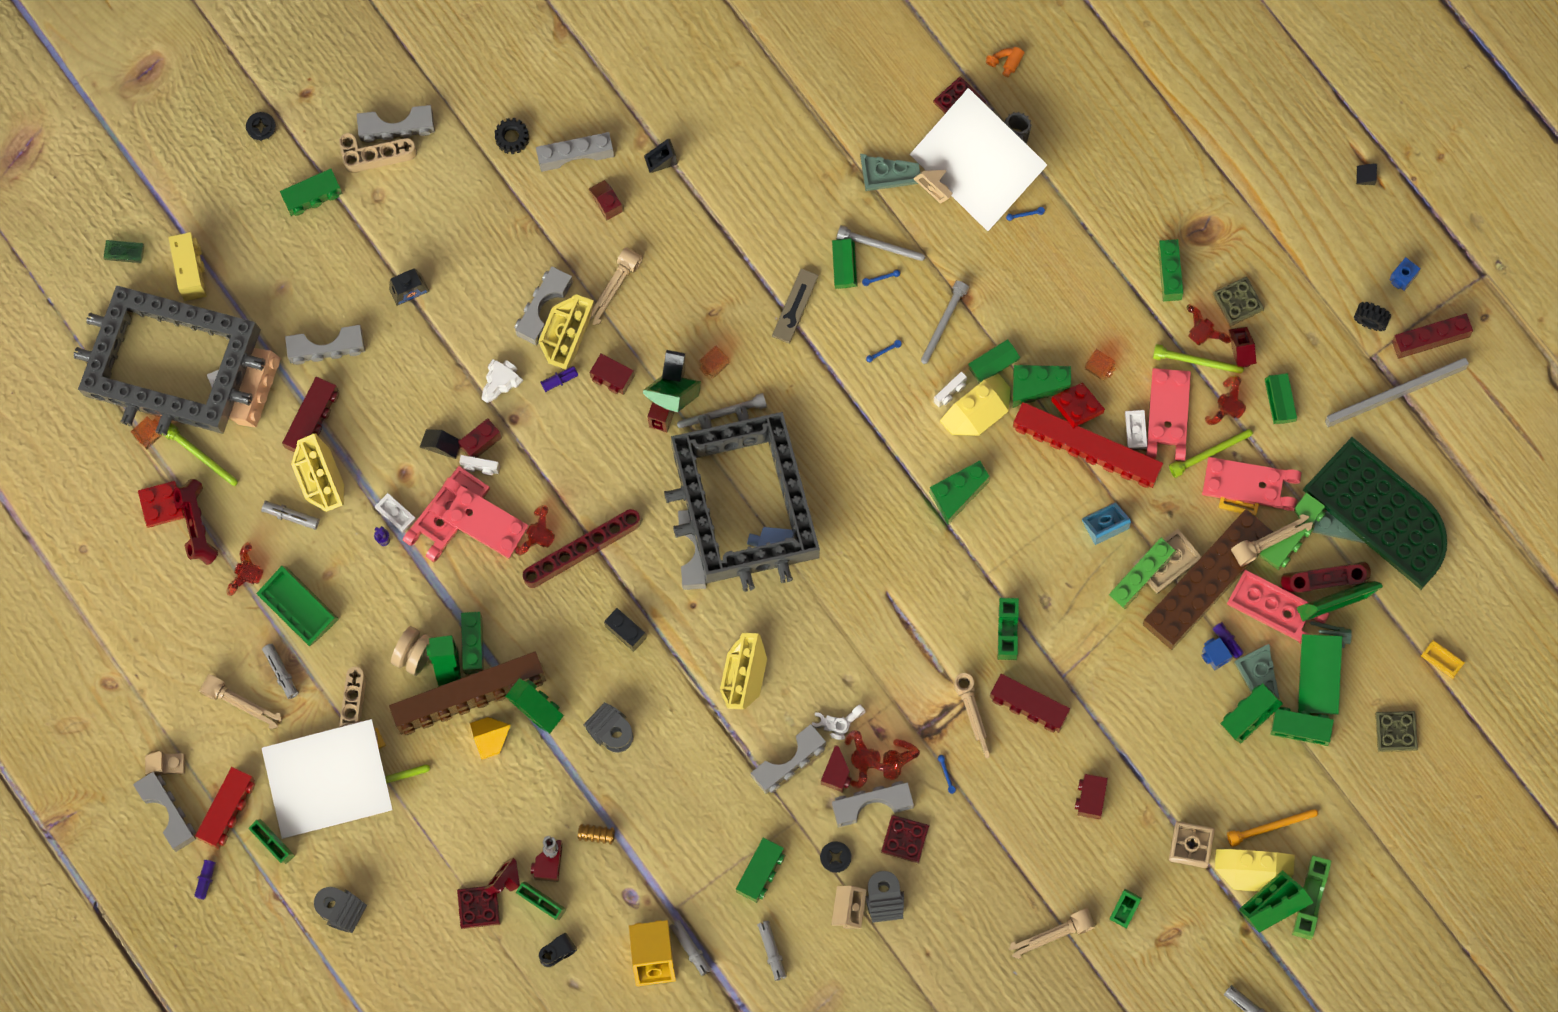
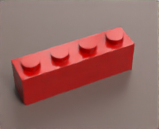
[195,767,255,849]

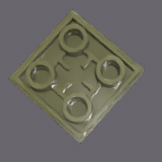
[1213,276,1264,327]
[1375,711,1418,752]

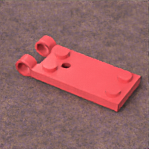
[1146,368,1191,461]
[1202,457,1302,511]
[403,466,490,562]
[428,478,529,559]
[1227,570,1329,644]

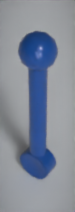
[1006,207,1045,221]
[862,270,901,286]
[866,340,902,363]
[938,755,956,794]

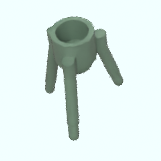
[1310,621,1352,648]

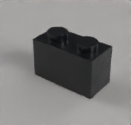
[604,608,647,652]

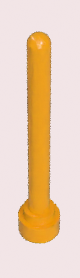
[1227,809,1318,847]

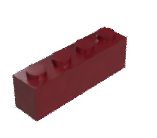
[1392,313,1473,359]
[282,377,339,452]
[990,674,1070,733]

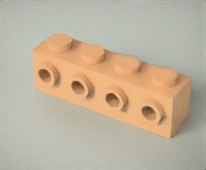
[229,348,281,427]

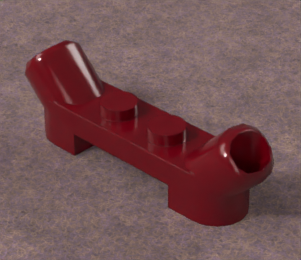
[173,479,218,565]
[1281,562,1371,592]

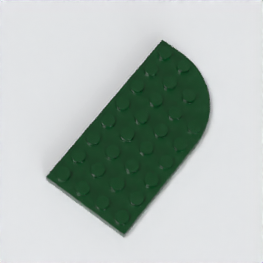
[1303,437,1447,590]

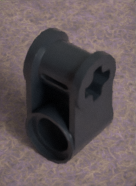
[539,933,577,967]

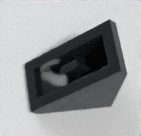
[644,139,677,173]
[662,350,685,382]
[420,429,460,459]

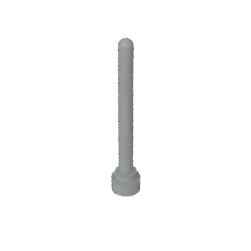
[836,225,925,261]
[921,281,970,364]
[677,393,767,428]

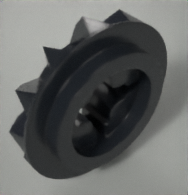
[246,112,276,142]
[820,841,851,873]

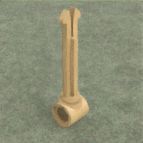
[589,247,643,325]
[1231,514,1313,566]
[954,673,990,759]
[199,674,282,729]
[1009,908,1096,959]

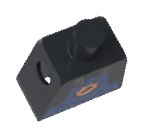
[389,268,429,306]

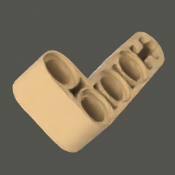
[339,133,417,172]
[339,667,378,740]

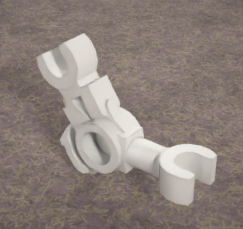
[812,704,866,740]

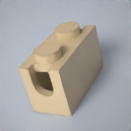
[831,886,867,929]

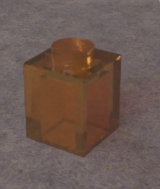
[699,346,729,379]
[1085,349,1116,381]
[131,416,162,450]

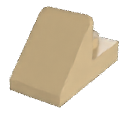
[913,170,953,204]
[145,751,185,775]

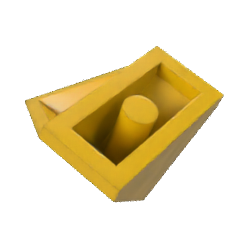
[470,717,510,760]

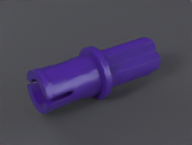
[540,366,578,392]
[374,526,390,546]
[1212,622,1244,659]
[194,860,216,900]

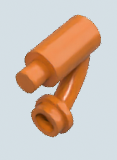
[986,47,1025,77]

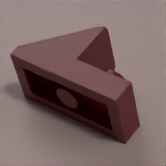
[484,858,520,895]

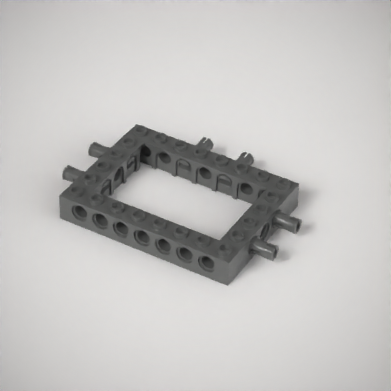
[73,285,265,436]
[664,406,820,592]

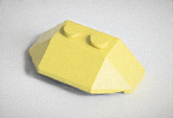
[538,294,594,370]
[940,374,1011,436]
[292,433,344,512]
[720,633,767,709]
[1215,849,1295,892]

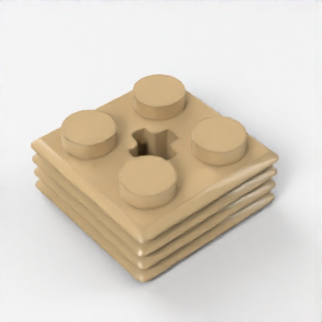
[1169,821,1215,868]

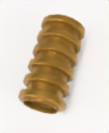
[578,823,615,845]

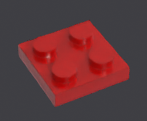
[1051,382,1105,428]
[138,481,185,528]

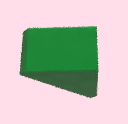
[1109,889,1142,929]

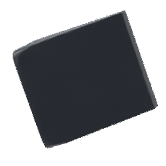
[1356,163,1377,185]

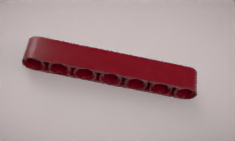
[523,509,641,588]

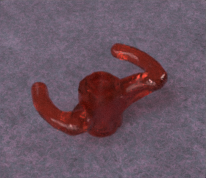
[1186,304,1231,346]
[1205,375,1246,425]
[515,505,555,556]
[226,542,263,596]
[844,730,881,789]
[864,739,920,780]

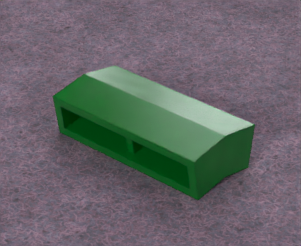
[832,238,858,289]
[968,339,1021,384]
[1264,373,1297,424]
[248,819,295,864]
[516,881,566,920]

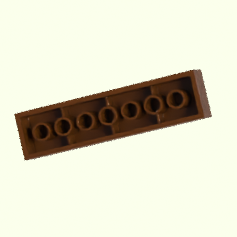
[1143,509,1273,650]
[389,651,546,735]

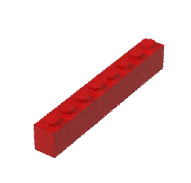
[1013,402,1163,488]

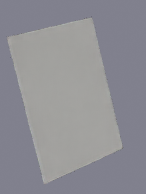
[910,88,1047,231]
[262,719,392,839]

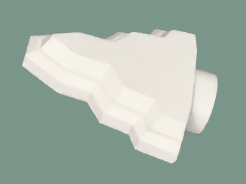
[482,359,523,403]

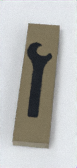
[772,269,818,344]

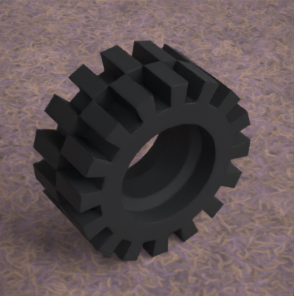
[494,118,529,154]
[1354,302,1391,331]

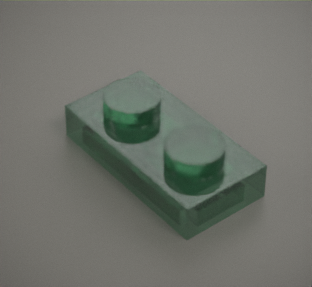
[103,240,144,263]

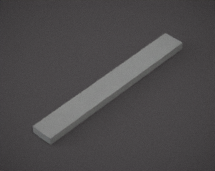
[1325,358,1469,428]

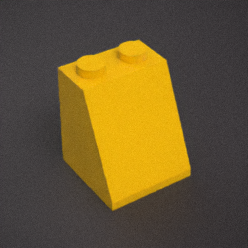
[629,920,676,986]

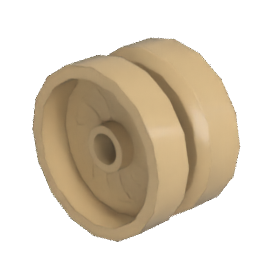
[391,626,433,676]

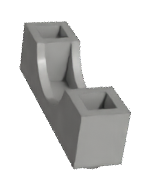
[357,105,435,142]
[536,132,614,172]
[515,267,573,346]
[285,325,365,365]
[678,510,706,590]
[751,724,826,794]
[133,772,196,852]
[832,781,914,828]

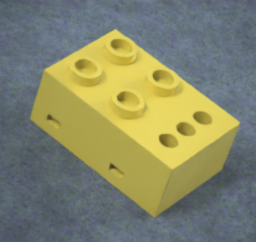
[168,232,207,301]

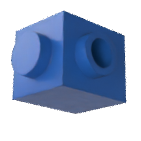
[1389,257,1421,291]
[1202,637,1233,671]

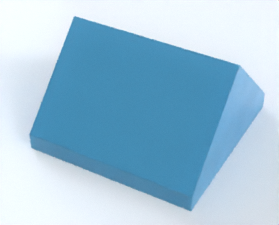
[1082,502,1131,545]

